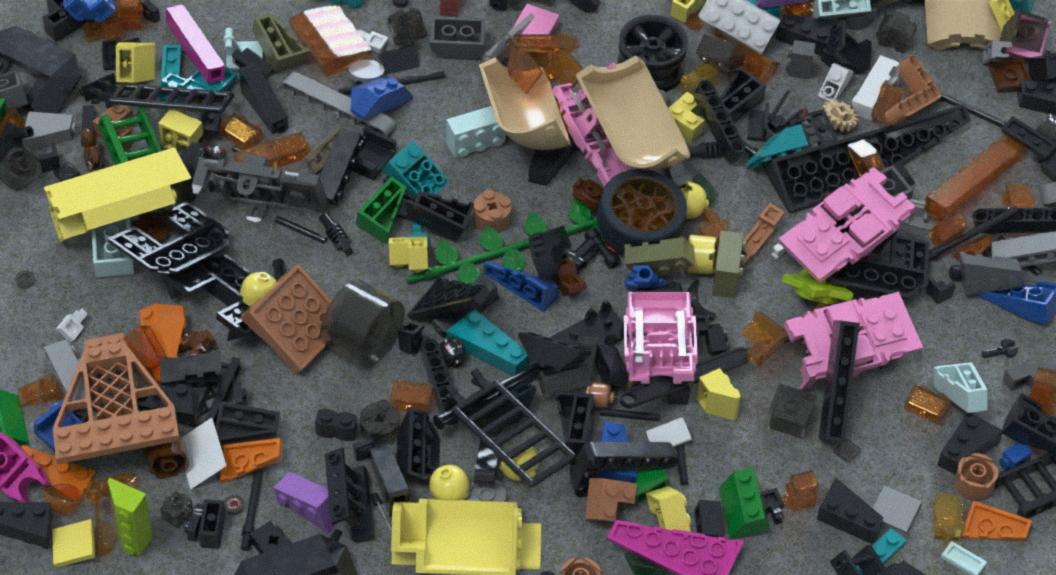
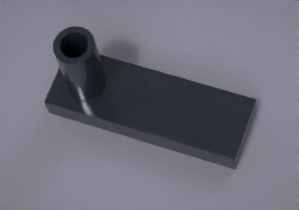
[1001,116,1056,164]
[0,123,34,180]

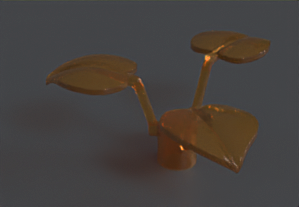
[42,473,137,555]

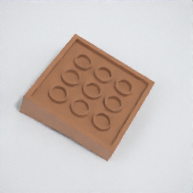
[239,263,350,374]

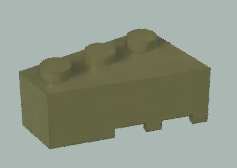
[252,14,310,72]
[624,237,694,277]

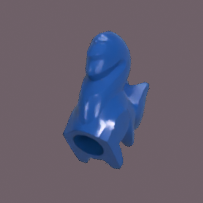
[624,265,667,292]

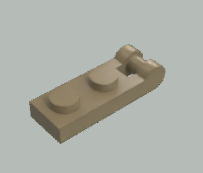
[303,128,339,174]

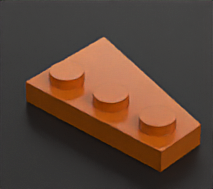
[220,438,283,483]
[961,501,1032,541]

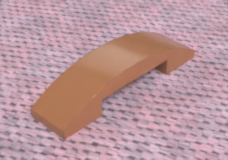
[739,203,785,268]

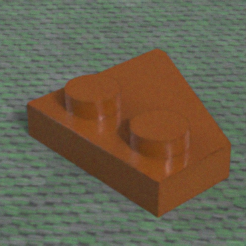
[953,235,993,261]

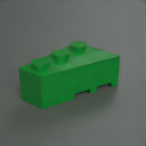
[355,177,406,244]

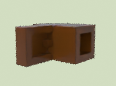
[553,258,587,296]

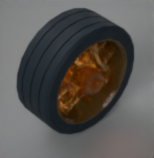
[596,169,687,254]

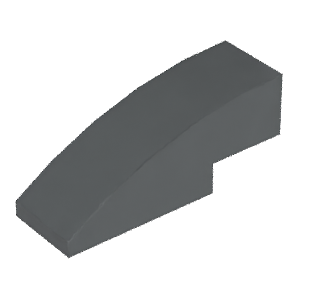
[1003,363,1056,391]

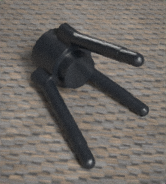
[768,90,803,134]

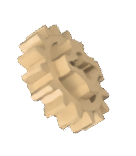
[820,100,859,132]

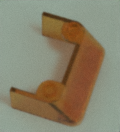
[508,34,583,94]

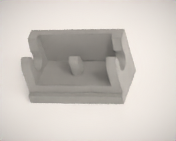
[983,40,1012,64]
[905,199,947,232]

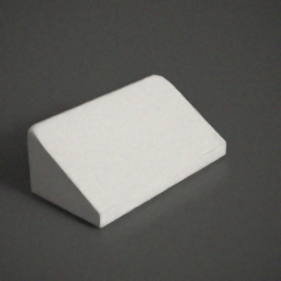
[646,417,692,447]

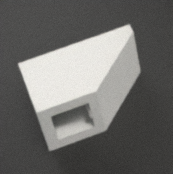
[818,63,854,102]

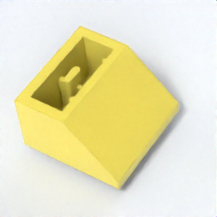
[116,42,155,83]
[696,368,741,420]

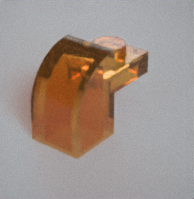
[698,207,728,246]

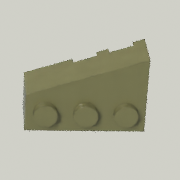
[712,230,746,299]

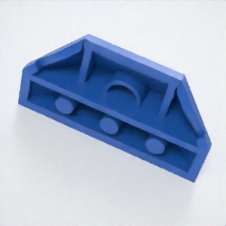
[350,78,414,120]

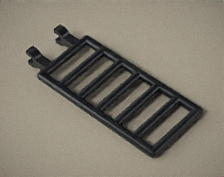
[91,79,234,114]
[445,368,577,488]

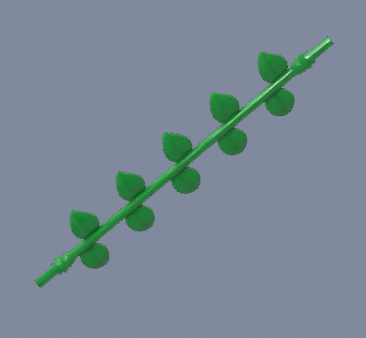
[406,195,665,284]

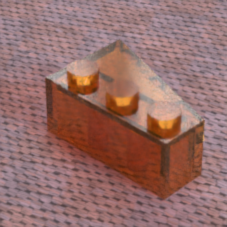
[1028,366,1056,416]

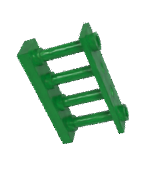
[98,107,162,165]

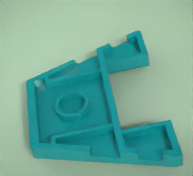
[161,66,237,91]

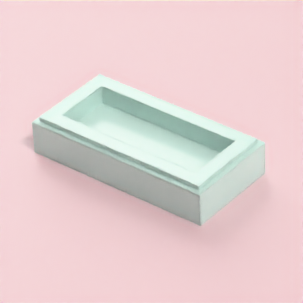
[941,541,987,575]

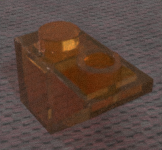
[928,212,967,248]

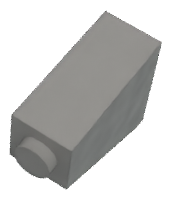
[22,112,77,150]

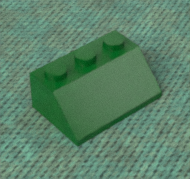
[0,389,29,446]
[719,467,770,540]

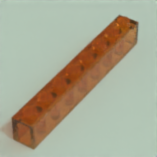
[924,134,1027,222]

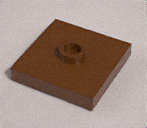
[988,59,1032,93]

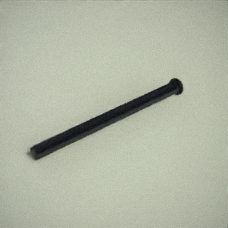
[433,362,551,430]

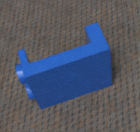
[34,400,83,463]

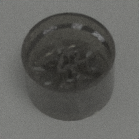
[320,279,405,368]

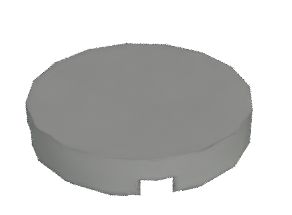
[348,60,385,84]
[466,479,507,502]

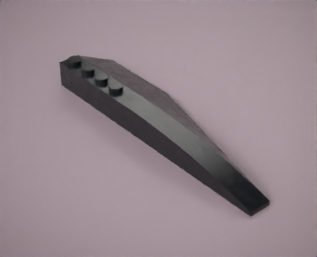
[764,104,971,212]

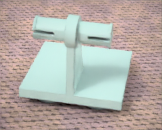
[223,28,263,71]

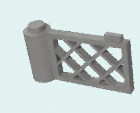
[482,13,535,63]

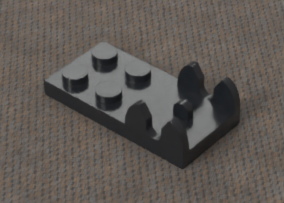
[549,300,629,361]

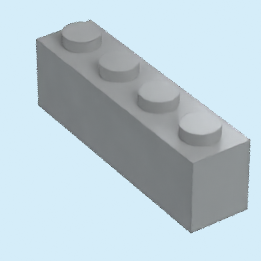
[992,231,1056,267]
[44,339,97,412]

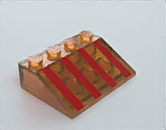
[288,4,372,77]

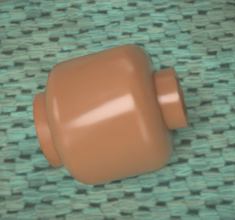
[586,382,615,409]

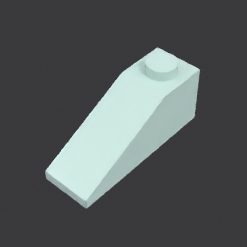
[812,0,871,19]

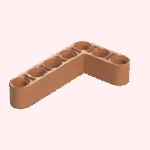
[885,55,941,126]

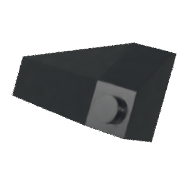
[1002,393,1056,454]

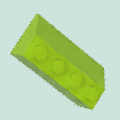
[108,478,153,557]

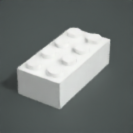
[698,0,780,52]

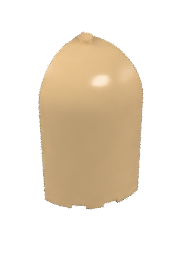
[925,0,1002,50]
[576,56,690,170]
[479,57,571,150]

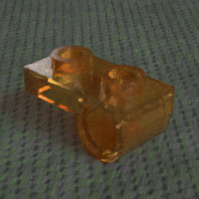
[83,15,123,42]
[17,374,60,407]

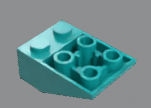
[745,124,808,168]
[381,140,450,197]

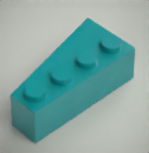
[447,309,530,376]

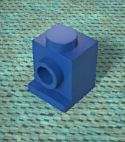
[999,442,1032,470]

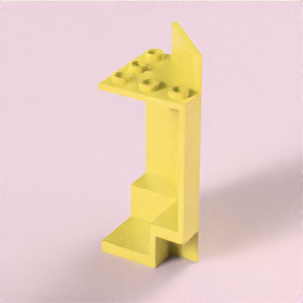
[44,147,191,243]
[391,499,541,575]

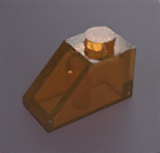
[846,139,885,177]

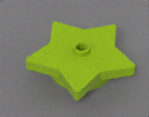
[782,269,853,304]

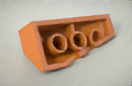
[139,303,186,383]

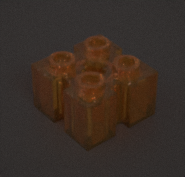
[115,0,143,31]

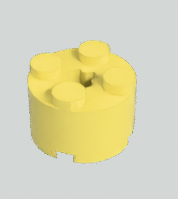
[687,235,718,275]

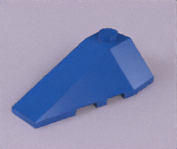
[484,261,559,312]
[975,282,1056,324]

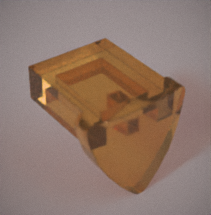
[550,31,577,54]

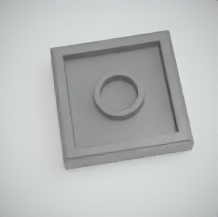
[873,485,922,535]

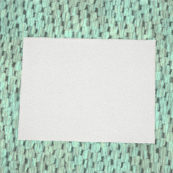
[182,418,227,489]

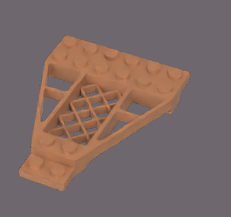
[53,333,180,464]

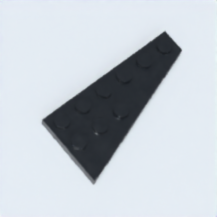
[407,277,490,320]

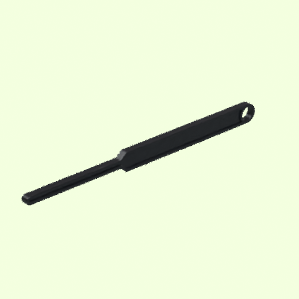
[619,333,791,409]

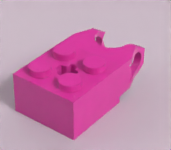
[0,432,51,502]

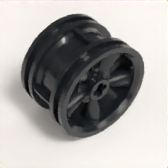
[617,15,688,92]

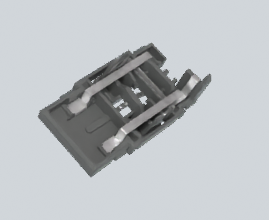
[192,153,329,223]

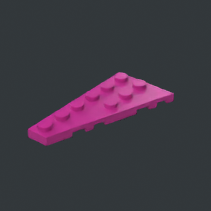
[606,520,744,575]

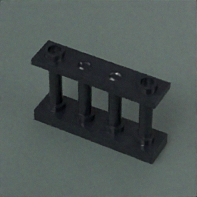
[324,447,374,543]
[995,452,1056,519]
[830,545,890,575]

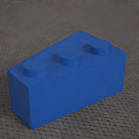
[598,421,637,483]

